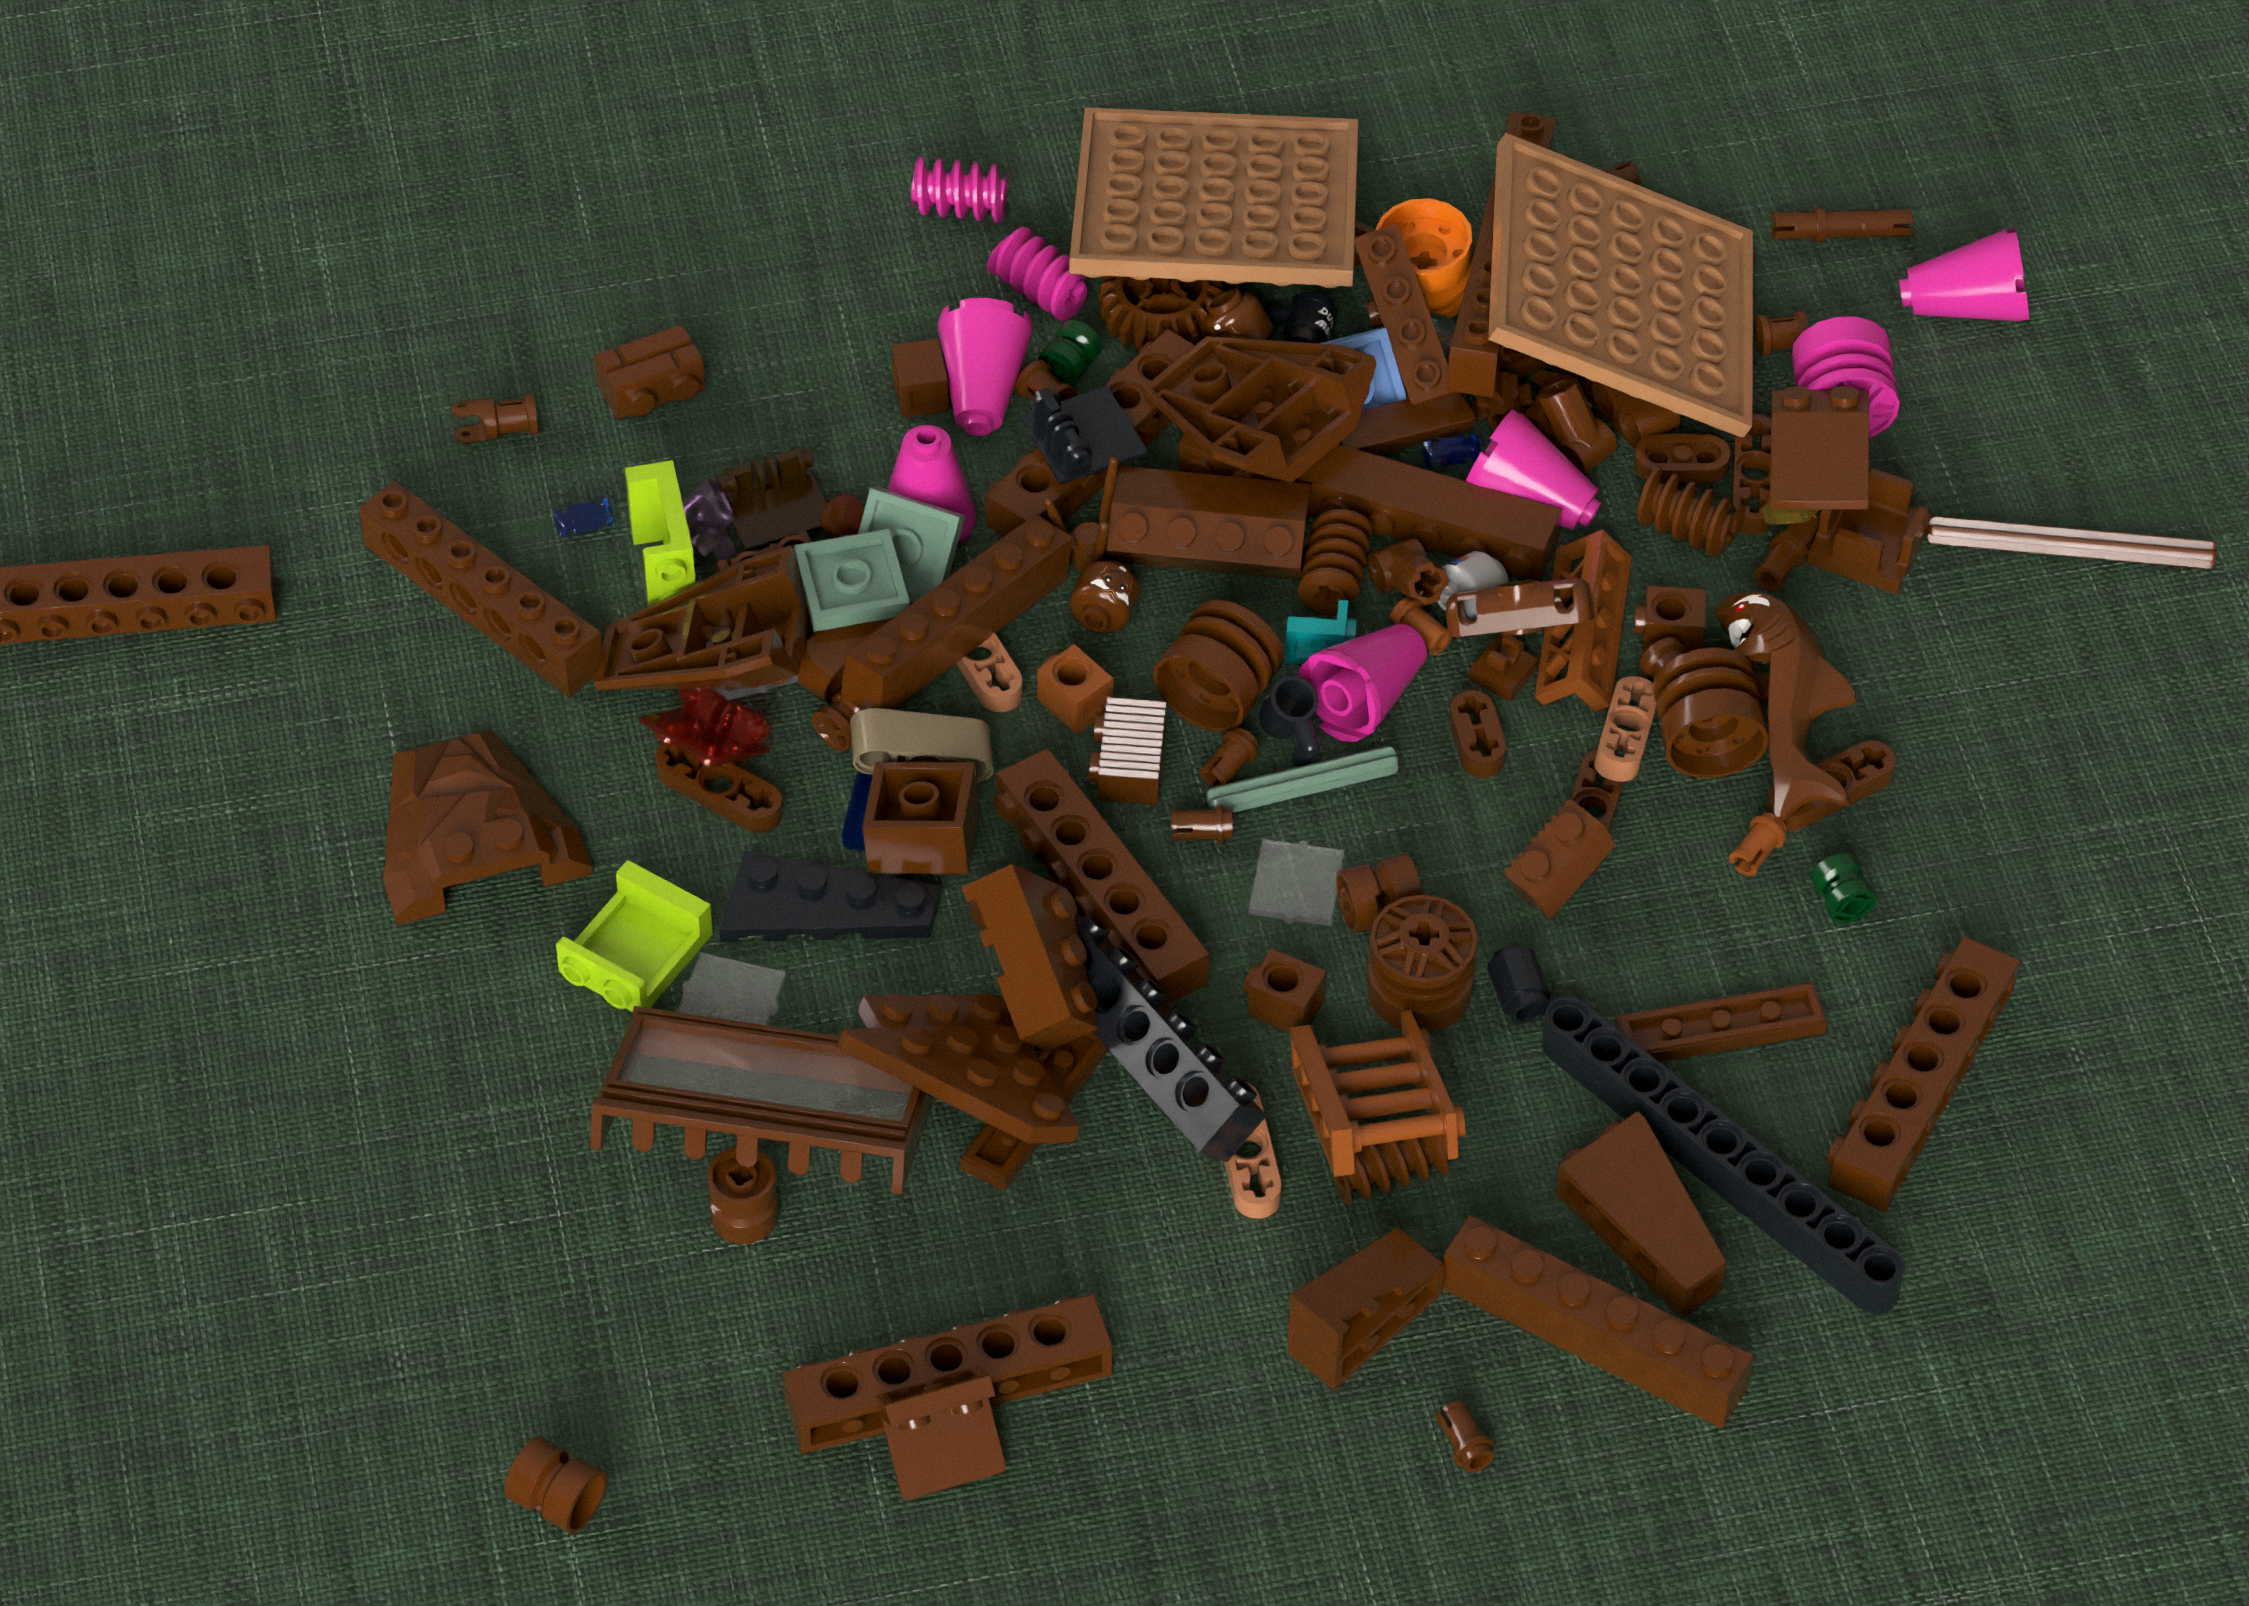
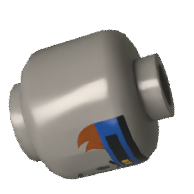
[1437,551,1508,620]

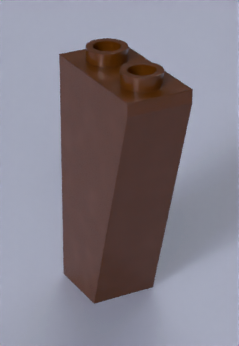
[1556,1111,1726,1319]

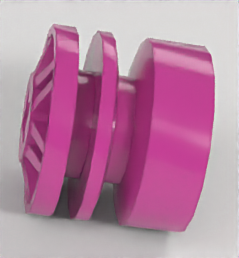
[1792,316,1900,438]

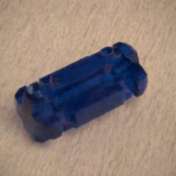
[1422,434,1481,468]
[554,498,614,537]

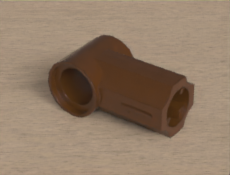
[1539,377,1617,476]
[1367,538,1448,605]

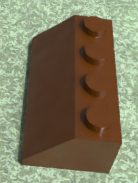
[1107,466,1311,580]

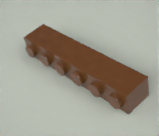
[841,514,1073,710]
[1443,1215,1754,1429]

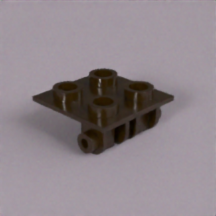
[712,447,828,552]

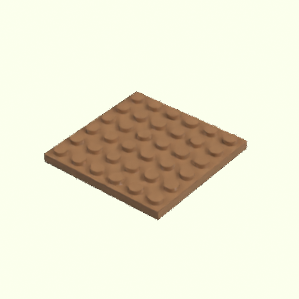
[1069,107,1358,288]
[1488,133,1753,437]

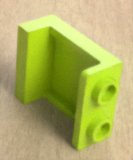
[625,460,696,606]
[556,860,713,1012]

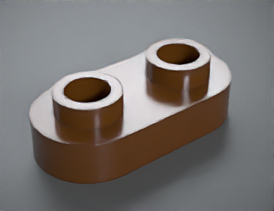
[1634,434,1731,483]

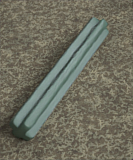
[1206,746,1398,813]

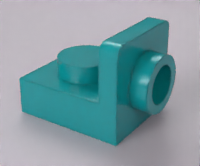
[1285,600,1357,664]

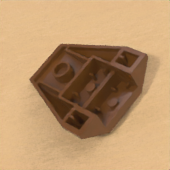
[1142,336,1376,483]
[594,545,809,690]

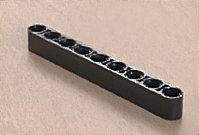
[1542,997,1905,1314]

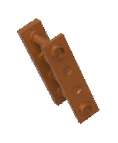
[1289,1010,1465,1177]

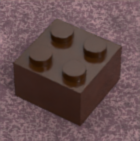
[862,762,980,875]

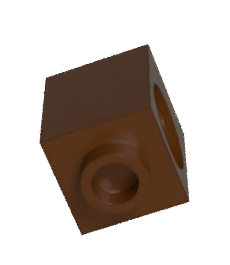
[891,338,948,418]
[1634,586,1706,654]
[1243,948,1327,1033]

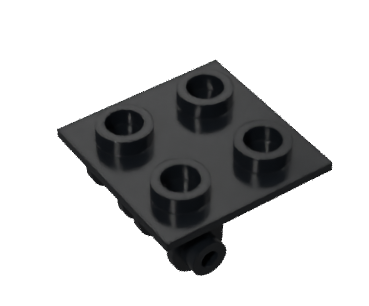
[1020,386,1148,485]

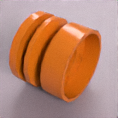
[1375,198,1473,324]

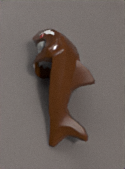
[1715,592,1858,822]

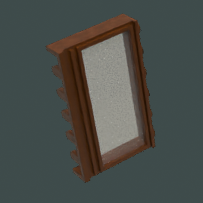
[590,1006,935,1195]

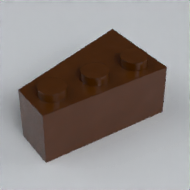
[961,864,1099,1051]
[1287,1227,1445,1390]

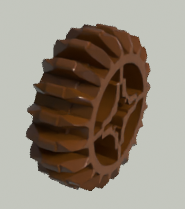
[1098,276,1223,353]

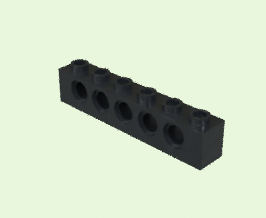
[1074,913,1267,1162]

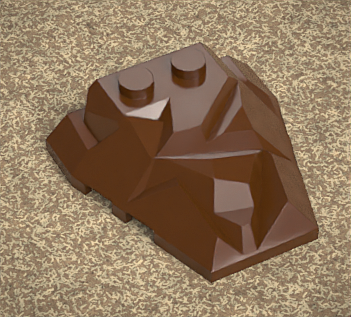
[383,729,592,925]

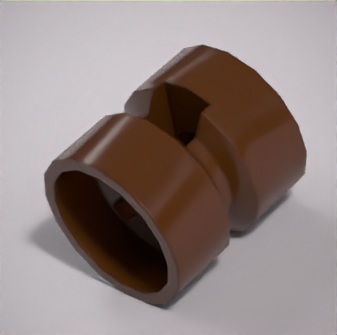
[1336,854,1423,934]
[707,1147,778,1244]
[504,1436,608,1535]

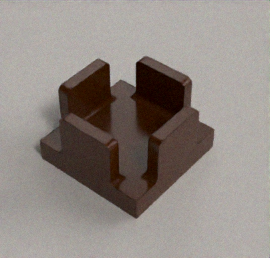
[1807,468,1933,595]

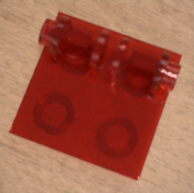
[638,689,771,767]

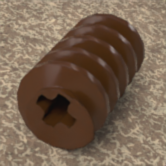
[1638,466,1746,558]
[1297,509,1373,615]
[1332,1115,1449,1207]

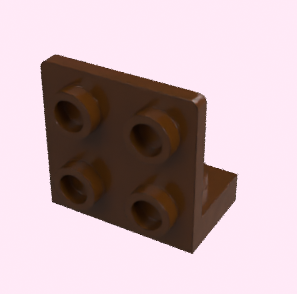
[875,1366,1006,1500]

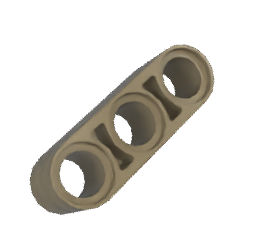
[850,708,994,783]

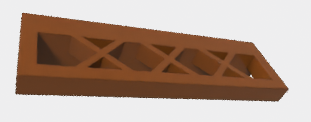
[1535,529,1632,712]

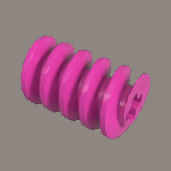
[911,156,1010,224]
[987,226,1088,321]

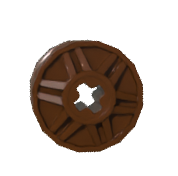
[1153,599,1284,733]
[1653,647,1769,779]
[1366,895,1478,1032]

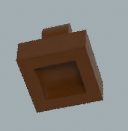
[1469,635,1538,702]

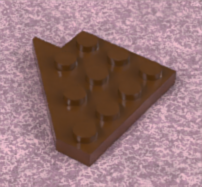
[837,993,1080,1143]

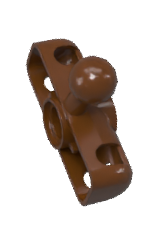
[1446,578,1595,637]

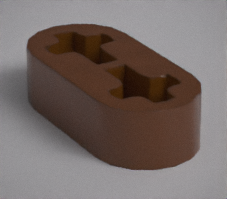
[1449,690,1506,778]

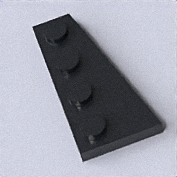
[719,851,941,942]

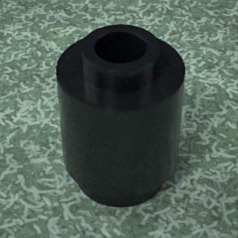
[1487,944,1551,1024]

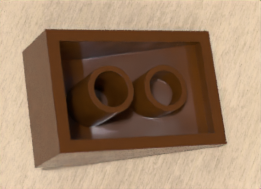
[1770,386,1869,509]

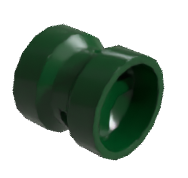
[1038,320,1102,386]
[1810,853,1877,924]

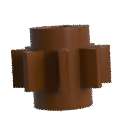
[1474,372,1533,430]

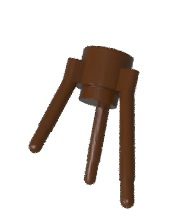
[1044,457,1119,571]

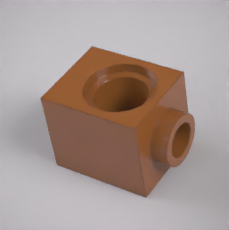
[1037,644,1114,735]

